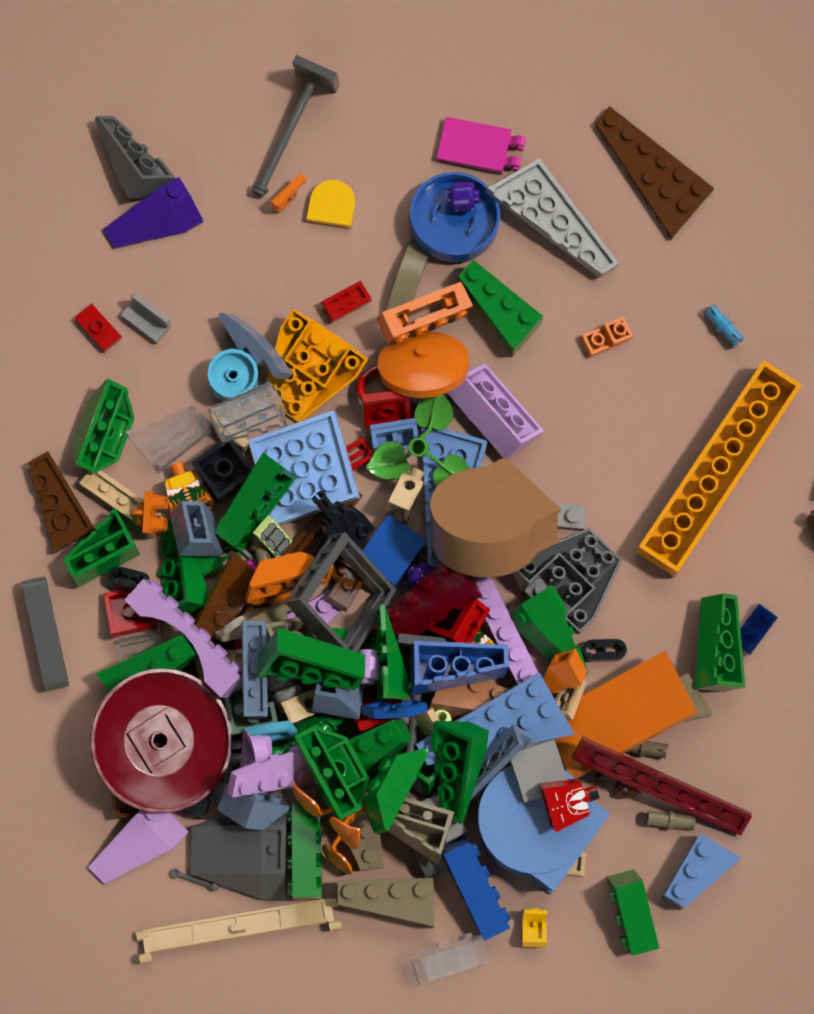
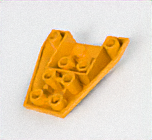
[262,308,369,422]

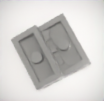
[510,739,567,803]

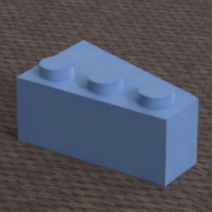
[662,834,741,909]

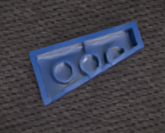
[410,641,509,695]
[442,836,511,941]

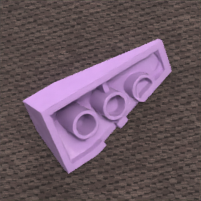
[88,810,189,884]

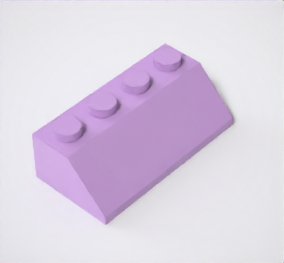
[447,363,544,459]

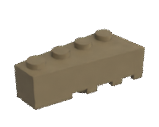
[337,878,435,928]

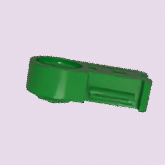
[196,546,241,576]

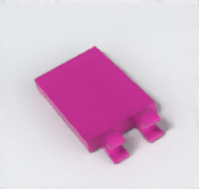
[437,117,526,174]

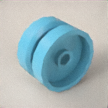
[207,349,259,406]

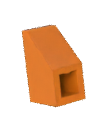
[543,649,587,694]

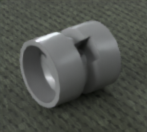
[267,675,303,708]

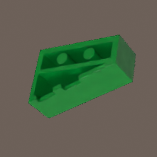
[63,508,140,588]

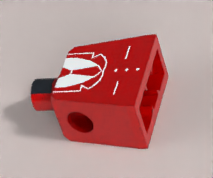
[539,779,600,832]

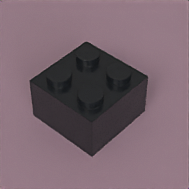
[191,436,253,505]

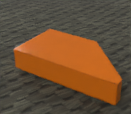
[271,173,306,214]

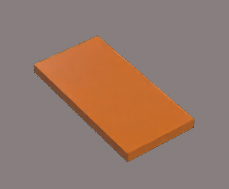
[554,651,698,779]

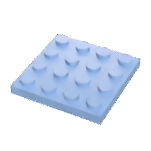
[248,410,360,525]

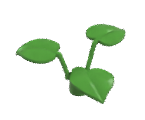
[367,394,470,487]

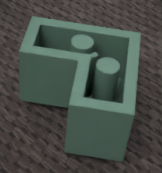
[224,684,278,738]

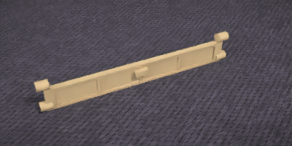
[136,897,342,964]

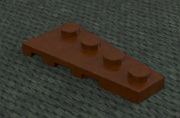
[28,451,95,553]
[193,550,255,643]

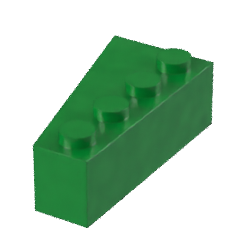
[694,593,746,692]
[349,719,412,775]
[287,802,322,900]

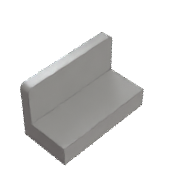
[121,293,171,344]

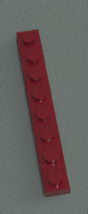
[572,736,752,836]

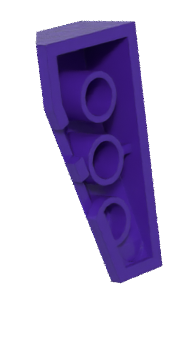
[103,177,204,249]

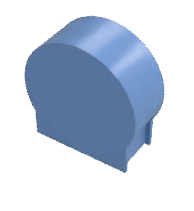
[477,766,610,894]

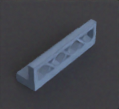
[242,621,268,719]
[470,725,532,801]

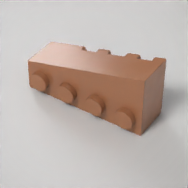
[430,681,508,721]

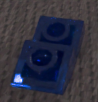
[740,603,778,655]

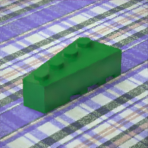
[458,260,543,357]
[215,452,297,552]
[257,628,365,690]
[96,635,199,692]

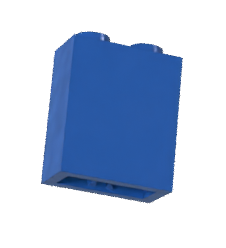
[362,514,427,589]

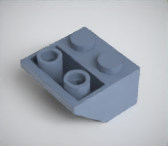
[170,501,223,556]
[312,682,365,720]
[217,783,290,830]

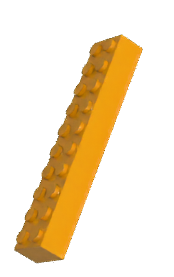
[636,360,802,577]

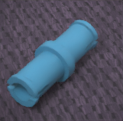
[704,304,745,347]

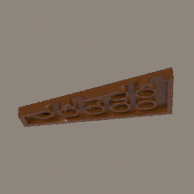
[595,106,714,240]

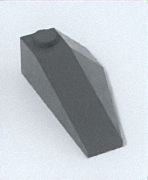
[95,116,175,198]

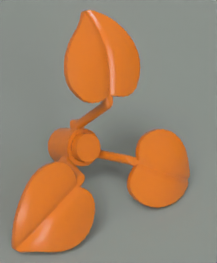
[292,781,364,875]

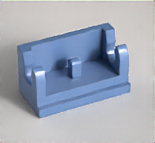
[370,418,419,453]

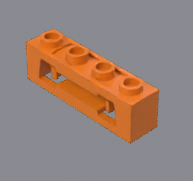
[376,281,473,344]

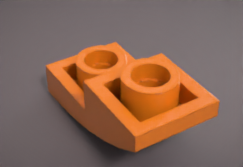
[580,317,633,358]

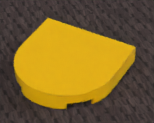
[307,180,355,228]

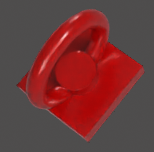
[356,365,410,429]

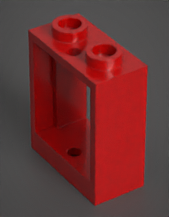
[425,598,490,643]

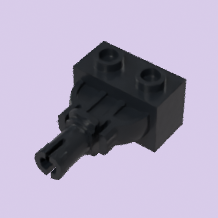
[312,491,375,561]

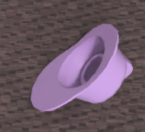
[241,730,272,768]

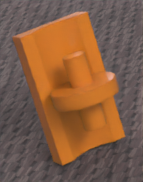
[130,491,169,537]

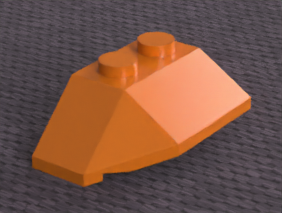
[245,552,334,606]

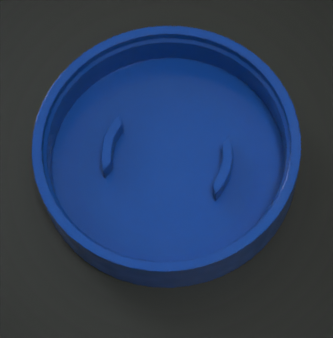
[409,172,501,262]

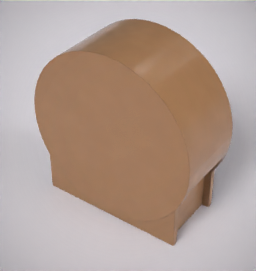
[430,457,561,577]

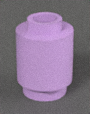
[359,649,380,685]

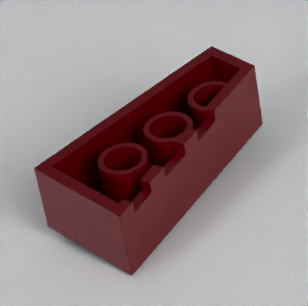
[387,562,483,636]

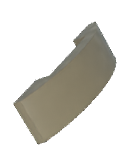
[386,240,429,327]

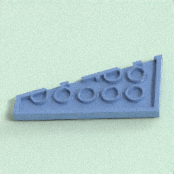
[421,427,488,568]
[416,672,574,765]

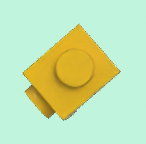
[522,908,547,947]

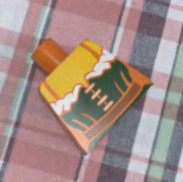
[165,462,215,513]

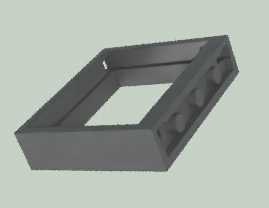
[285,532,396,653]

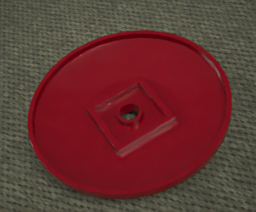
[90,669,232,813]

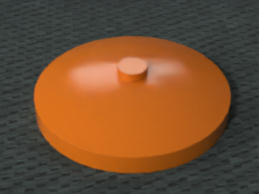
[377,331,470,398]

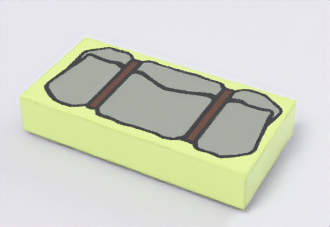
[253,516,293,558]

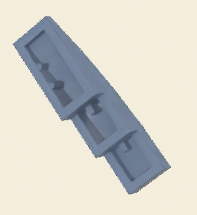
[218,312,293,379]

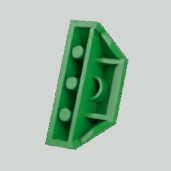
[72,379,135,473]
[294,725,370,820]
[364,748,429,834]

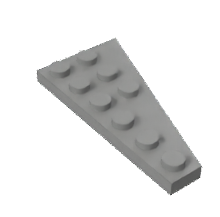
[485,158,619,278]

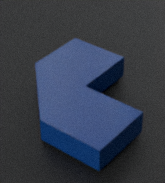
[361,699,428,719]

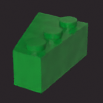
[607,869,660,956]

